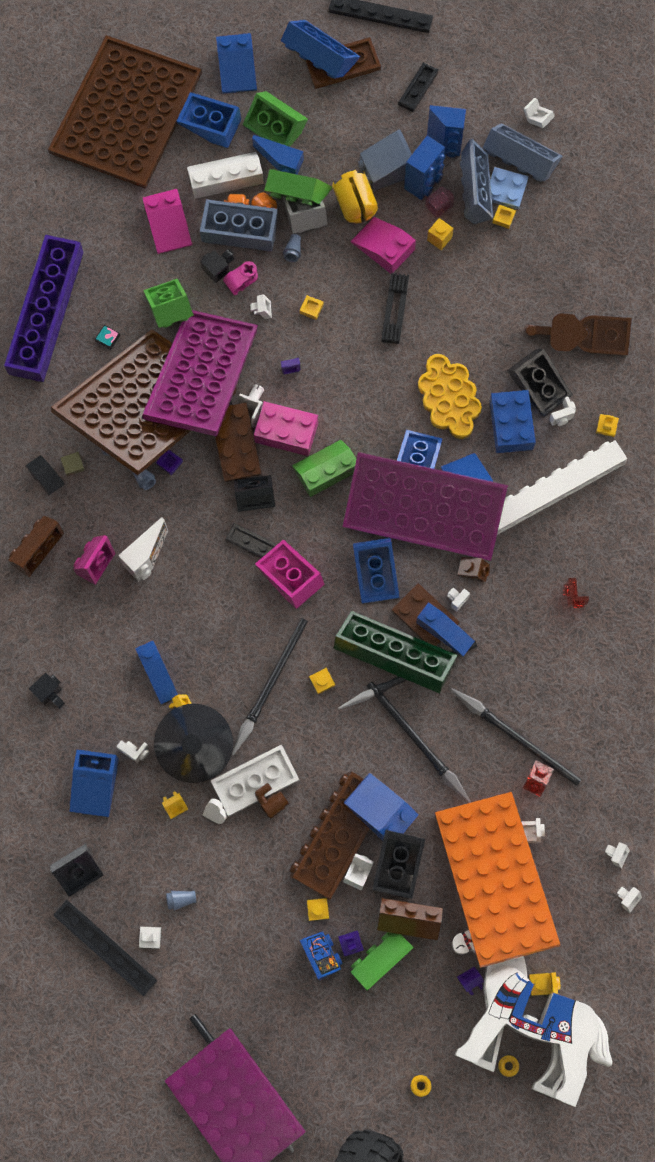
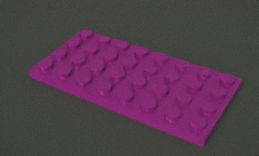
[143,310,258,436]
[342,452,508,561]

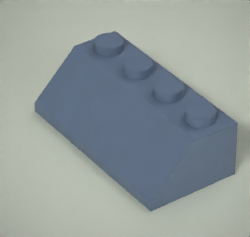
[483,123,563,182]
[460,139,493,224]
[200,199,278,252]

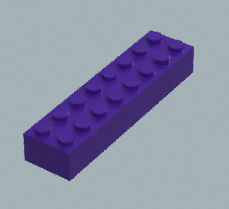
[4,235,84,382]

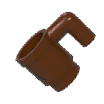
[255,783,289,820]

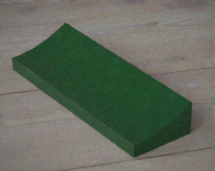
[333,611,457,694]

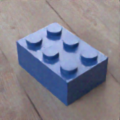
[404,136,445,200]
[489,390,536,453]

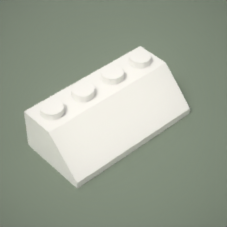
[187,152,264,199]

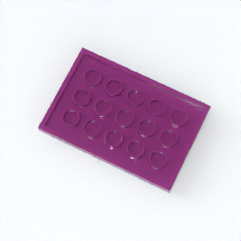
[164,1028,306,1162]

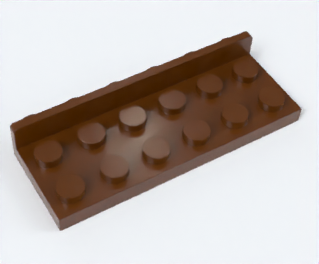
[289,772,370,900]

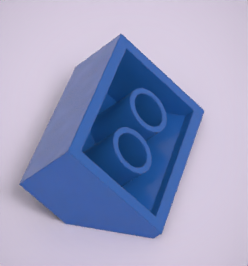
[427,105,466,157]

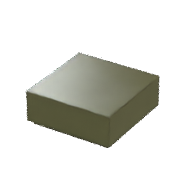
[61,452,85,476]

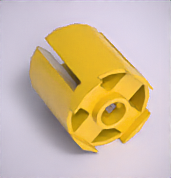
[332,170,378,224]

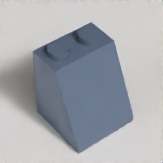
[358,130,412,191]

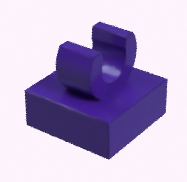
[338,930,364,957]
[457,967,484,995]

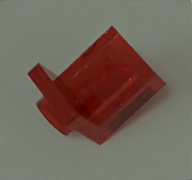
[563,578,589,608]
[523,760,553,796]

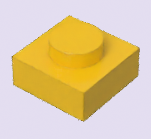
[492,205,516,229]
[300,295,324,320]
[309,668,335,694]
[307,898,329,921]

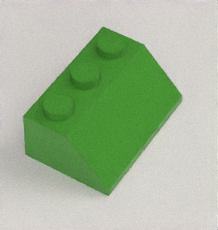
[243,91,308,147]
[264,169,332,206]
[292,440,356,497]
[350,932,413,991]

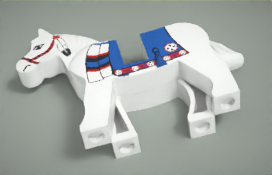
[452,930,612,1107]

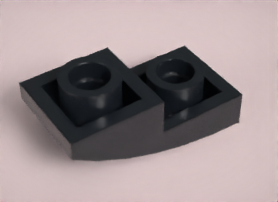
[25,455,65,496]

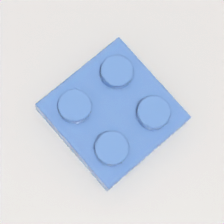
[490,167,529,210]

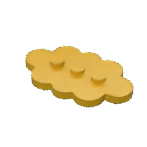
[418,354,482,439]

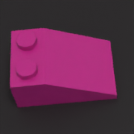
[142,189,192,254]
[351,217,416,274]
[73,535,115,585]
[255,540,325,609]

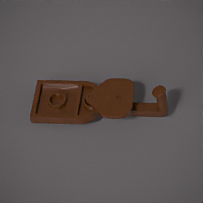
[524,313,632,355]

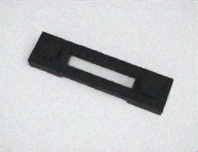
[381,273,409,344]

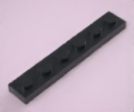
[328,0,433,33]
[53,900,158,996]

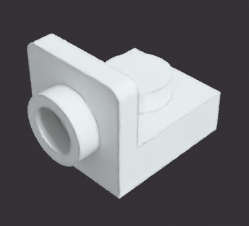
[117,740,149,764]

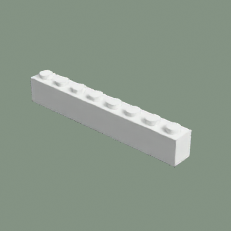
[497,440,627,535]

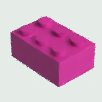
[254,401,318,456]

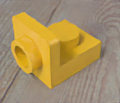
[529,972,561,996]

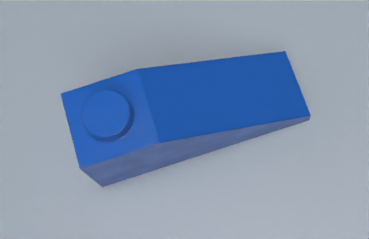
[252,135,304,174]
[416,602,475,657]
[135,641,178,705]

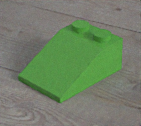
[143,279,194,328]

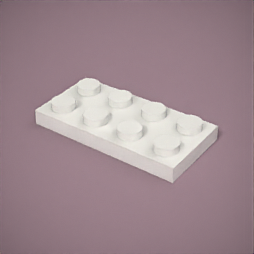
[211,745,300,817]

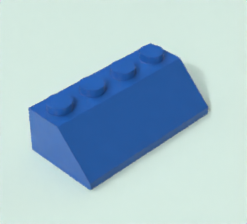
[281,20,360,79]

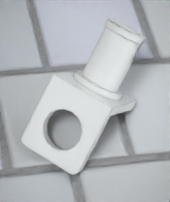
[238,384,264,428]

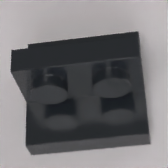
[234,475,275,512]
[49,844,104,897]

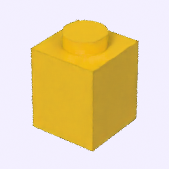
[427,218,453,250]

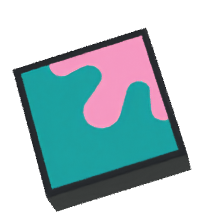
[95,325,120,350]

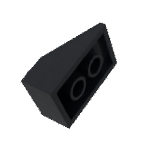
[507,349,573,416]
[372,830,425,899]

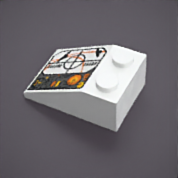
[118,517,168,582]

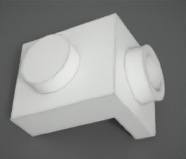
[524,98,555,128]
[549,397,576,426]
[522,818,545,843]
[343,854,374,890]

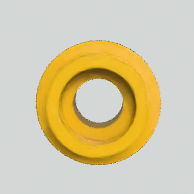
[498,1055,519,1077]
[411,1075,431,1097]

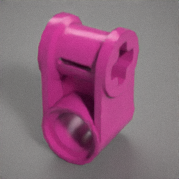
[223,261,258,295]

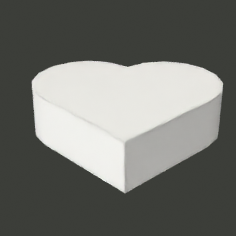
[202,799,227,824]

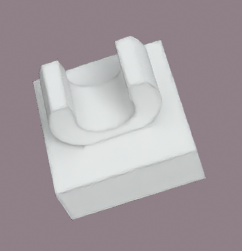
[250,294,272,319]
[447,588,470,612]
[605,842,630,868]
[617,887,642,913]
[139,927,161,949]

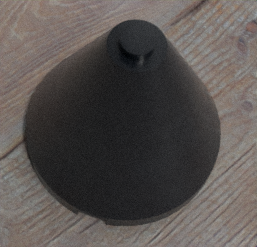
[154,704,233,783]

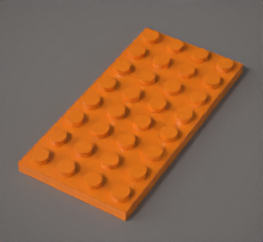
[435,792,560,968]

